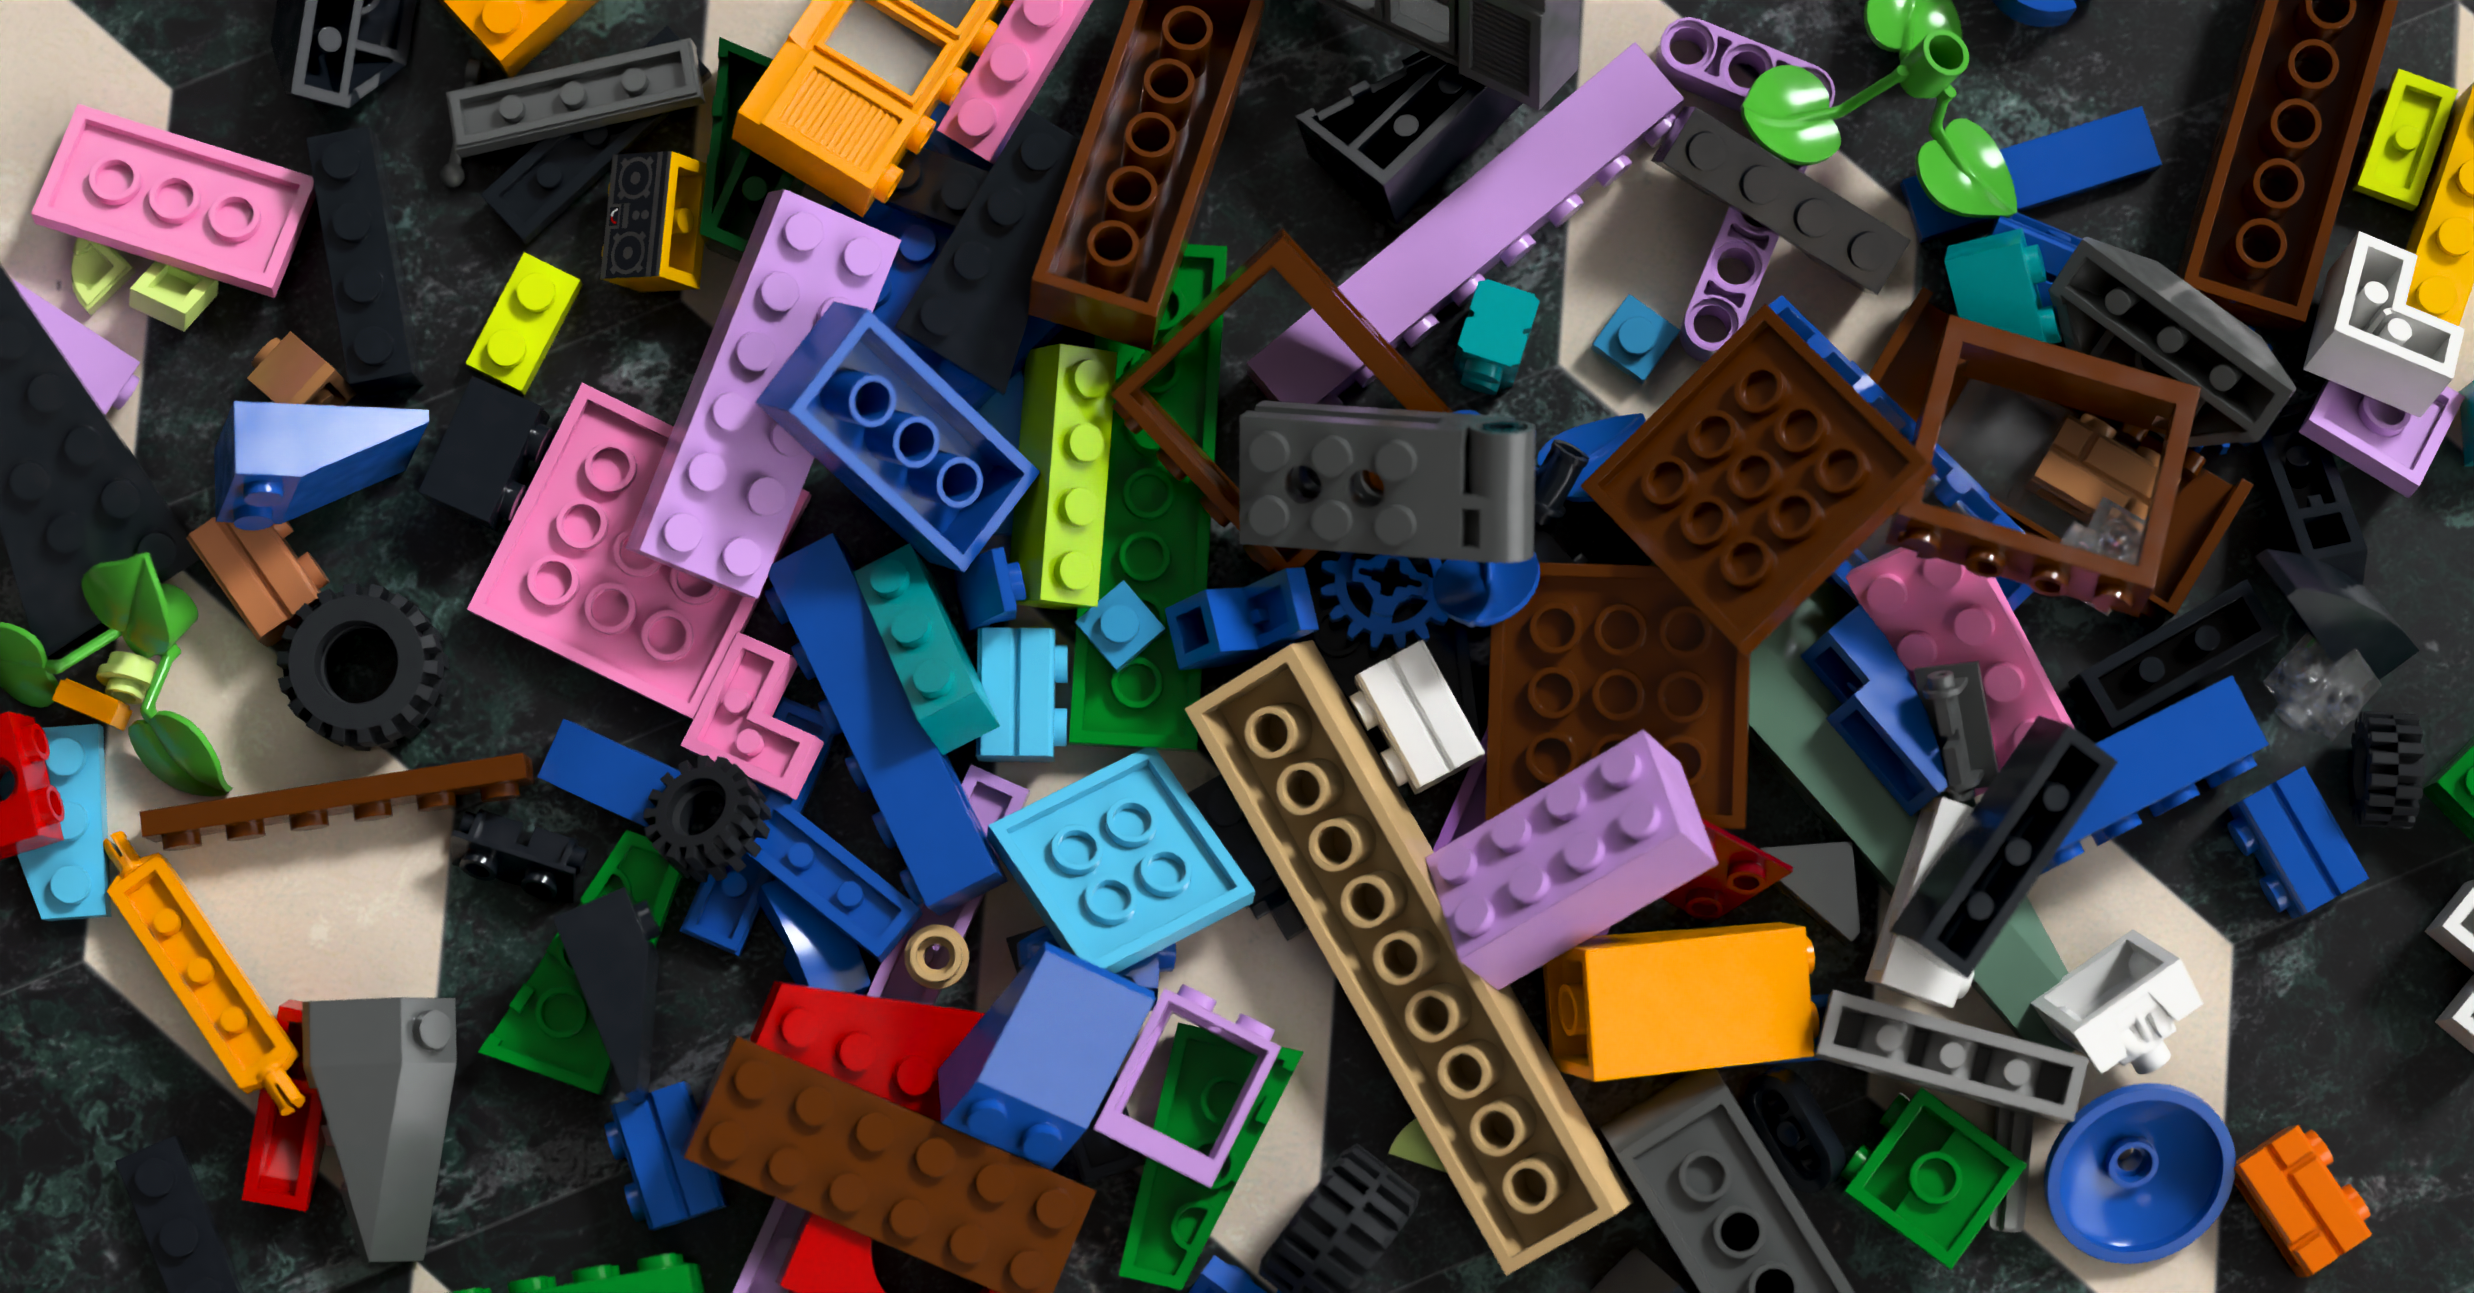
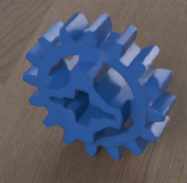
[1320,551,1449,652]

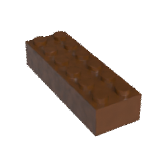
[1028,0,1265,352]
[2176,0,2399,336]
[679,1034,1096,1293]

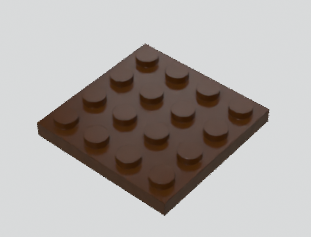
[1581,303,1937,657]
[1485,562,1751,829]

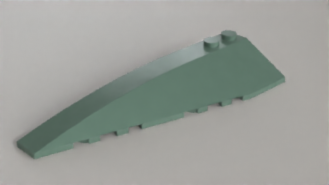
[1648,561,2076,1053]

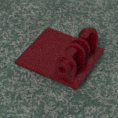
[1660,818,1793,924]

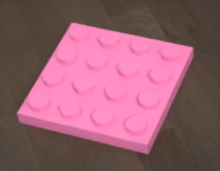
[467,383,811,720]

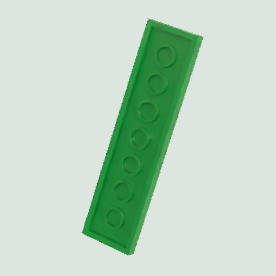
[1069,244,1227,752]

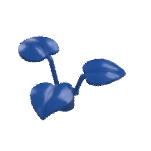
[1433,410,1646,627]

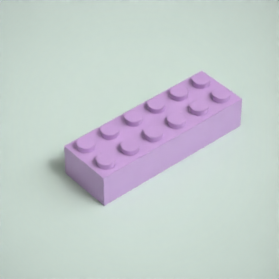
[625,189,901,599]

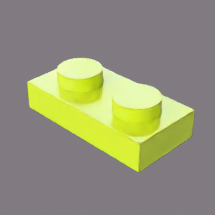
[2353,68,2458,211]
[465,252,583,395]

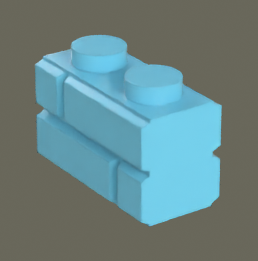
[976,627,1069,762]

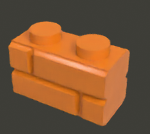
[2233,1125,2372,1277]

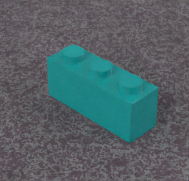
[853,543,1000,755]

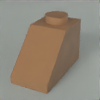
[247,331,357,406]

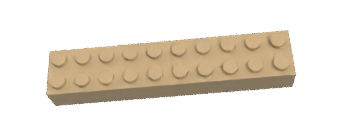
[1185,640,1633,1275]

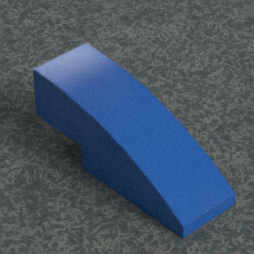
[1800,604,1948,817]

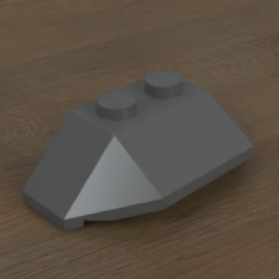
[2048,236,2297,447]

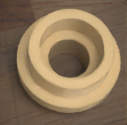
[904,924,969,990]

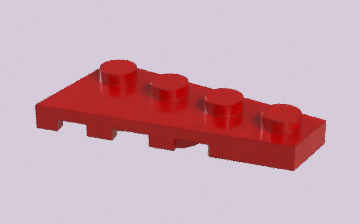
[749,981,985,1122]

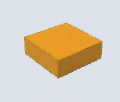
[52,678,133,731]

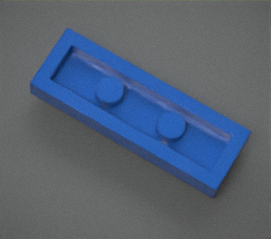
[744,791,923,963]

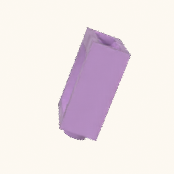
[1094,984,1281,1189]

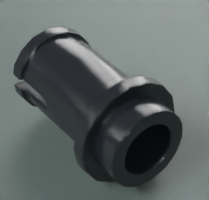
[1534,439,1589,526]

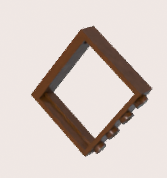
[1111,228,1453,573]
[1885,315,2201,617]

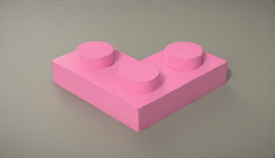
[680,631,824,800]

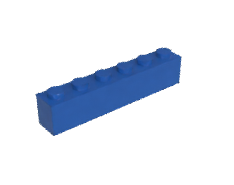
[764,533,1008,916]

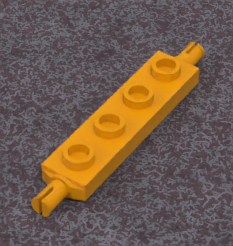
[103,831,305,1115]

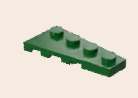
[478,830,682,1095]
[1118,1022,1304,1290]

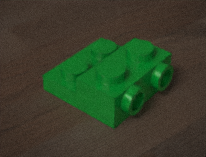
[1841,1087,2027,1271]

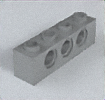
[1813,990,2089,1125]

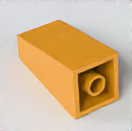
[1543,922,1820,1081]

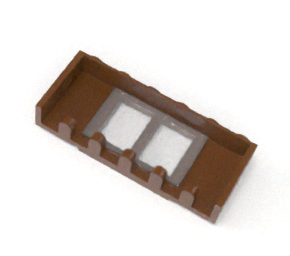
[1868,286,2253,624]

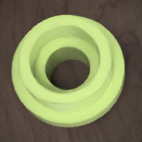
[96,651,158,704]

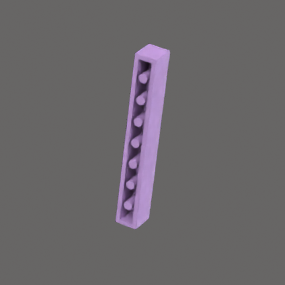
[1247,42,1684,406]

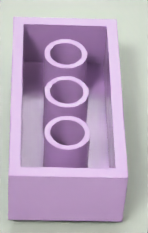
[1426,730,1718,991]

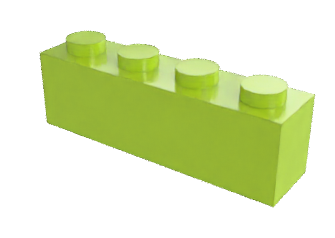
[1010,344,1118,610]

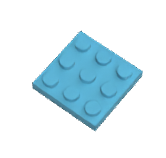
[987,748,1255,974]

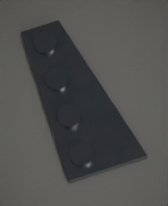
[894,109,1080,395]

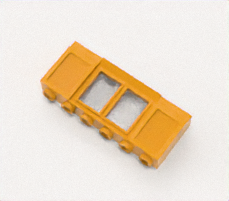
[731,0,1014,218]

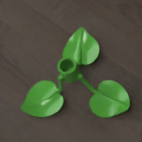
[1740,0,2017,219]
[0,552,233,796]

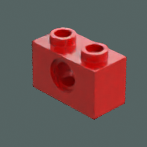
[0,711,65,860]

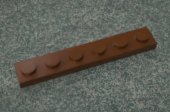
[139,753,535,851]

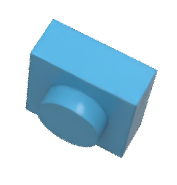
[1591,294,1681,385]
[1075,580,1166,673]

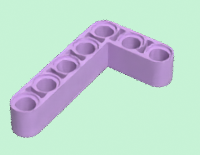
[1656,17,1835,362]

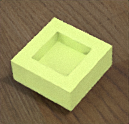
[129,261,218,332]

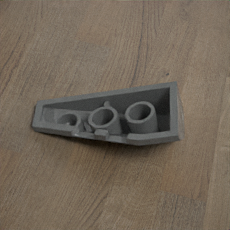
[302,997,457,1263]

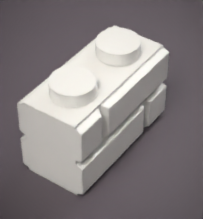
[1349,640,1485,795]

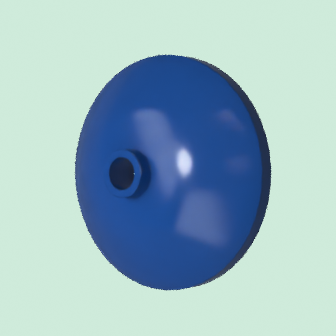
[2044,1083,2236,1264]

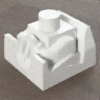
[2031,929,2203,1075]

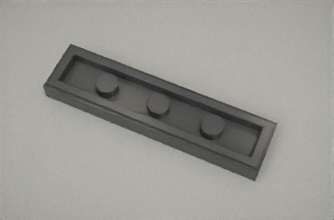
[446,38,706,158]

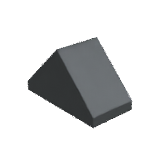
[1761,841,1860,946]

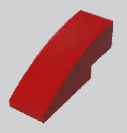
[242,999,327,1211]

